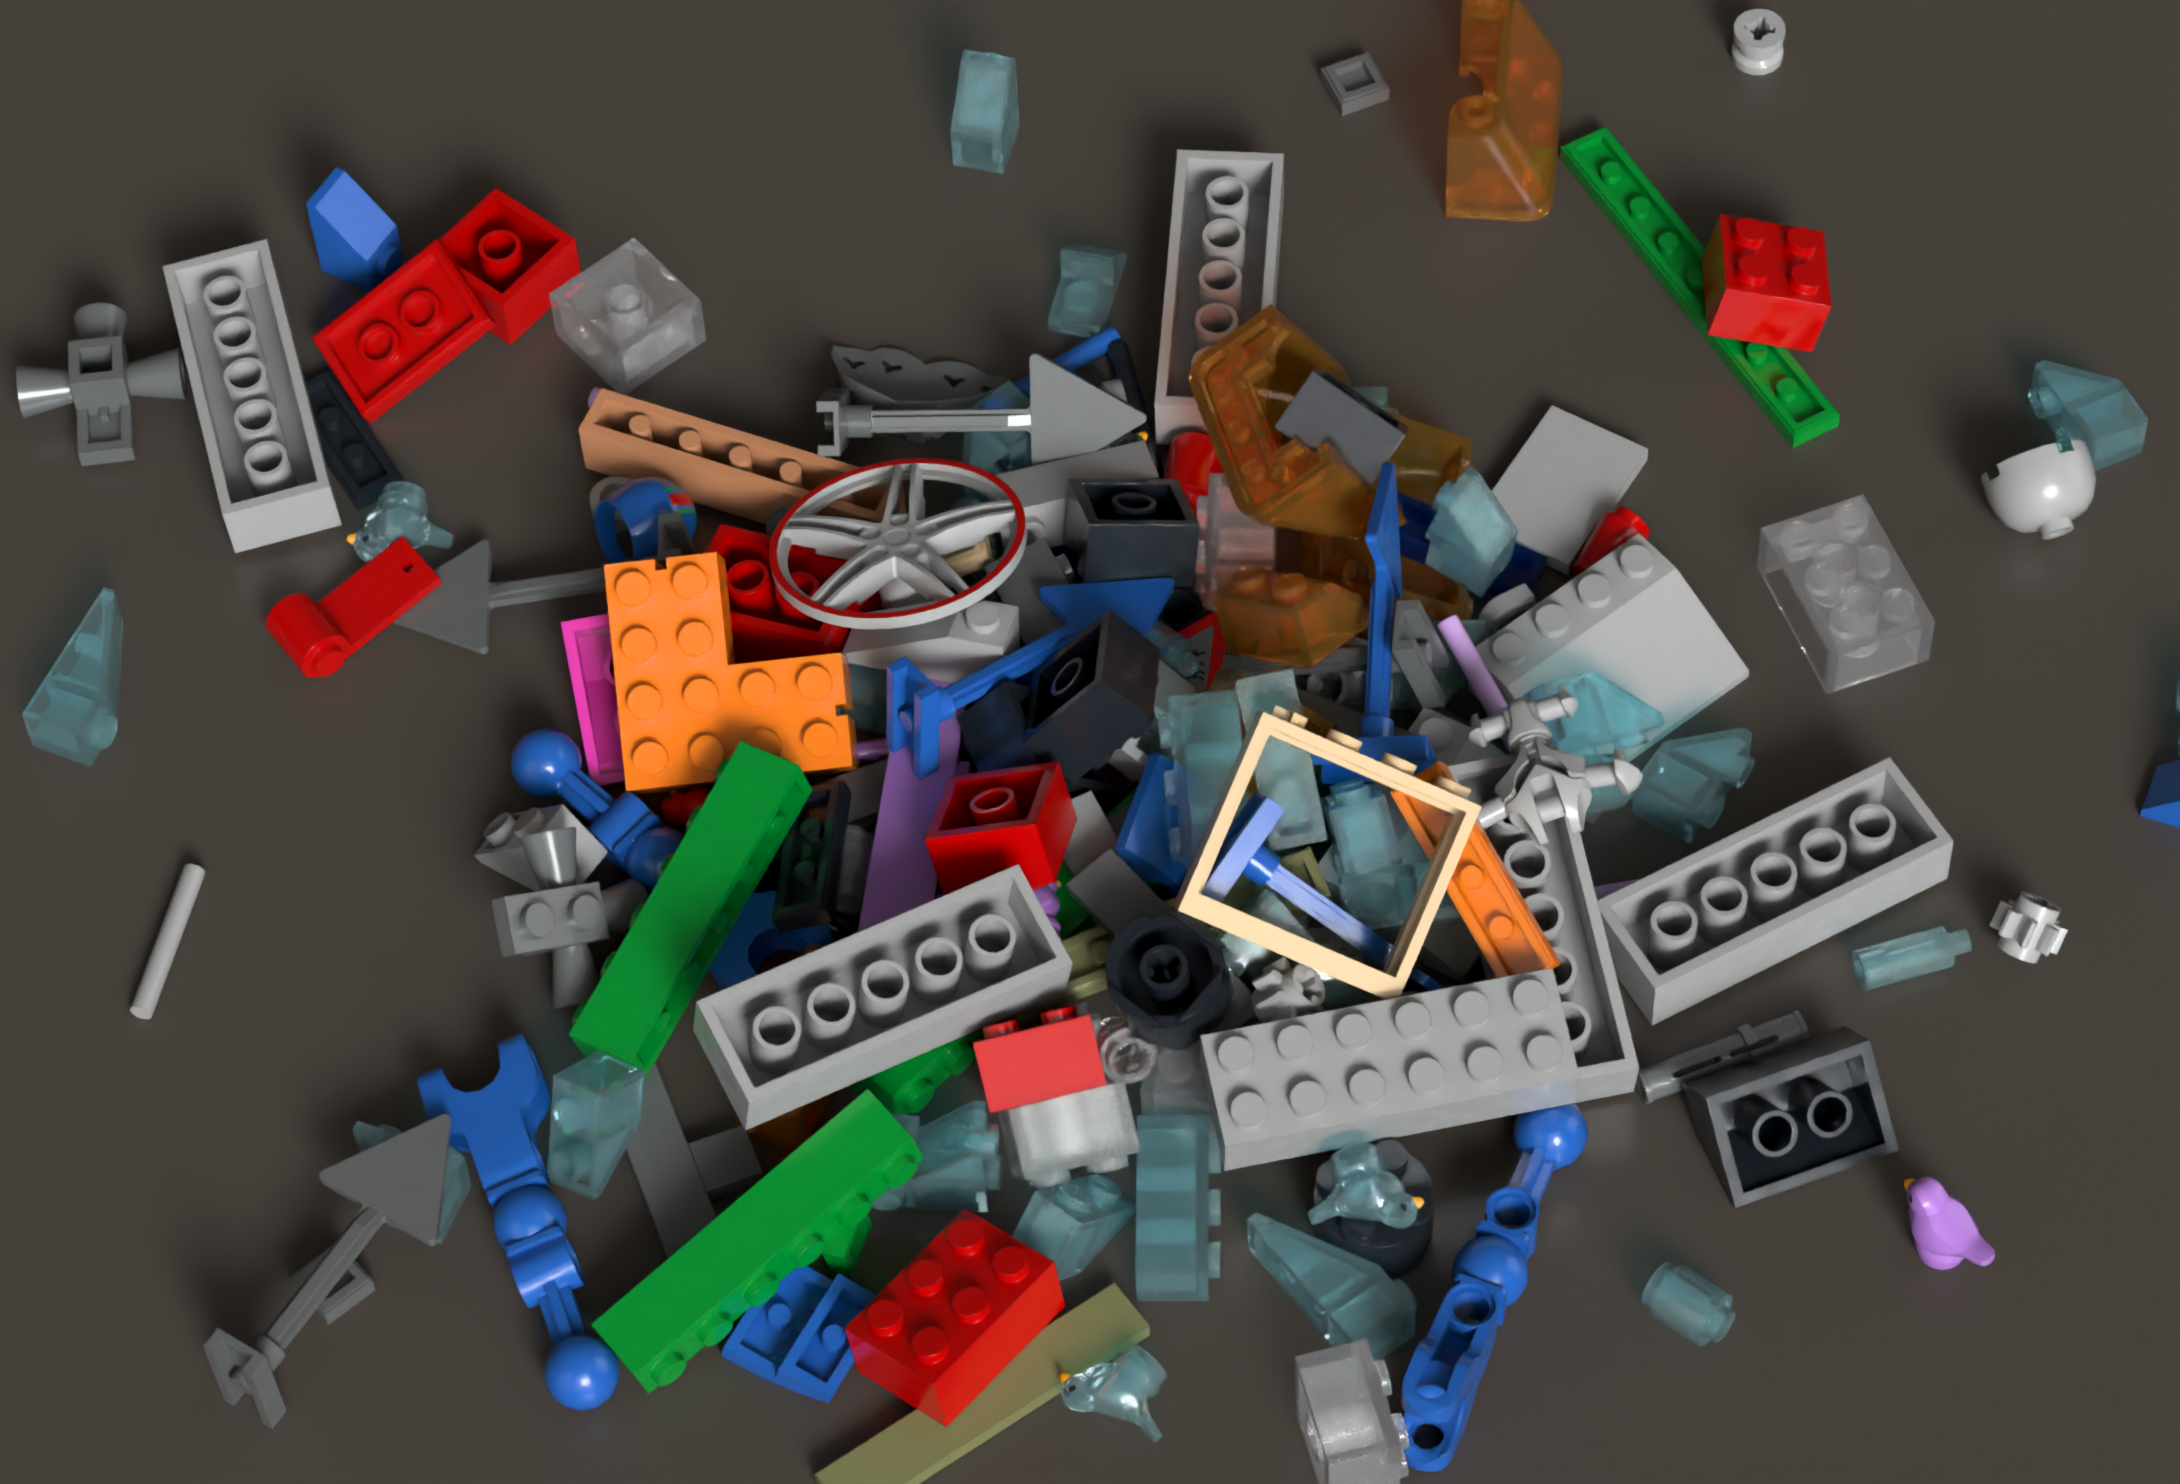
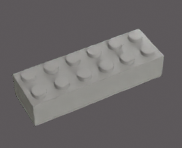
[1154,149,1284,448]
[162,239,342,553]
[1447,745,1639,1103]
[1597,757,1954,1026]
[693,864,1073,1131]
[1200,968,1580,1171]

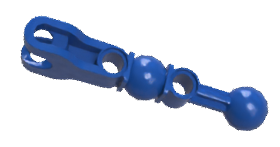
[510,727,835,991]
[417,1032,619,1411]
[1398,1103,1589,1472]

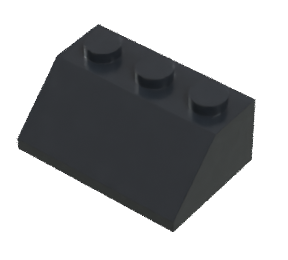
[1682,1026,1899,1208]

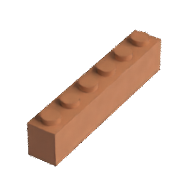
[578,388,906,528]

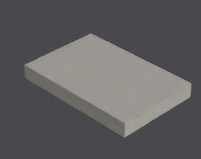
[1471,405,1648,576]

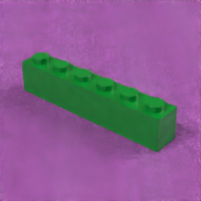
[569,741,812,1083]
[591,1089,924,1394]

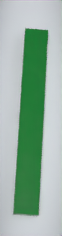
[1560,126,1840,448]

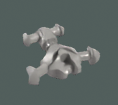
[1468,685,1643,845]

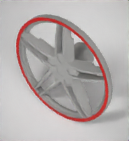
[769,458,1027,630]

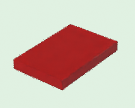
[311,239,497,423]

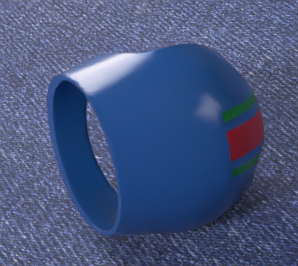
[594,477,697,564]

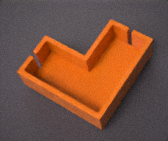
[604,552,859,795]

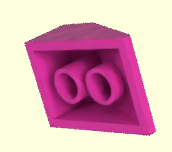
[561,613,625,787]

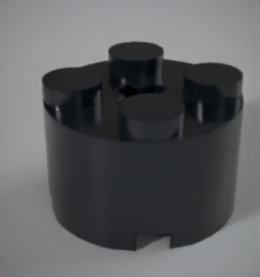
[1105,912,1234,1051]
[1314,1139,1434,1283]

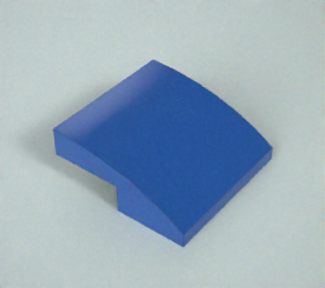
[1114,754,1237,898]
[721,1266,877,1403]

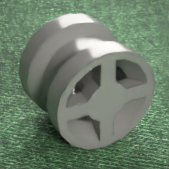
[1731,9,1786,75]

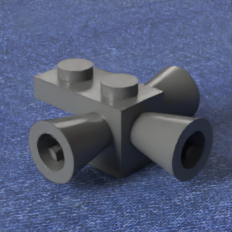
[16,302,187,466]
[491,827,649,1009]

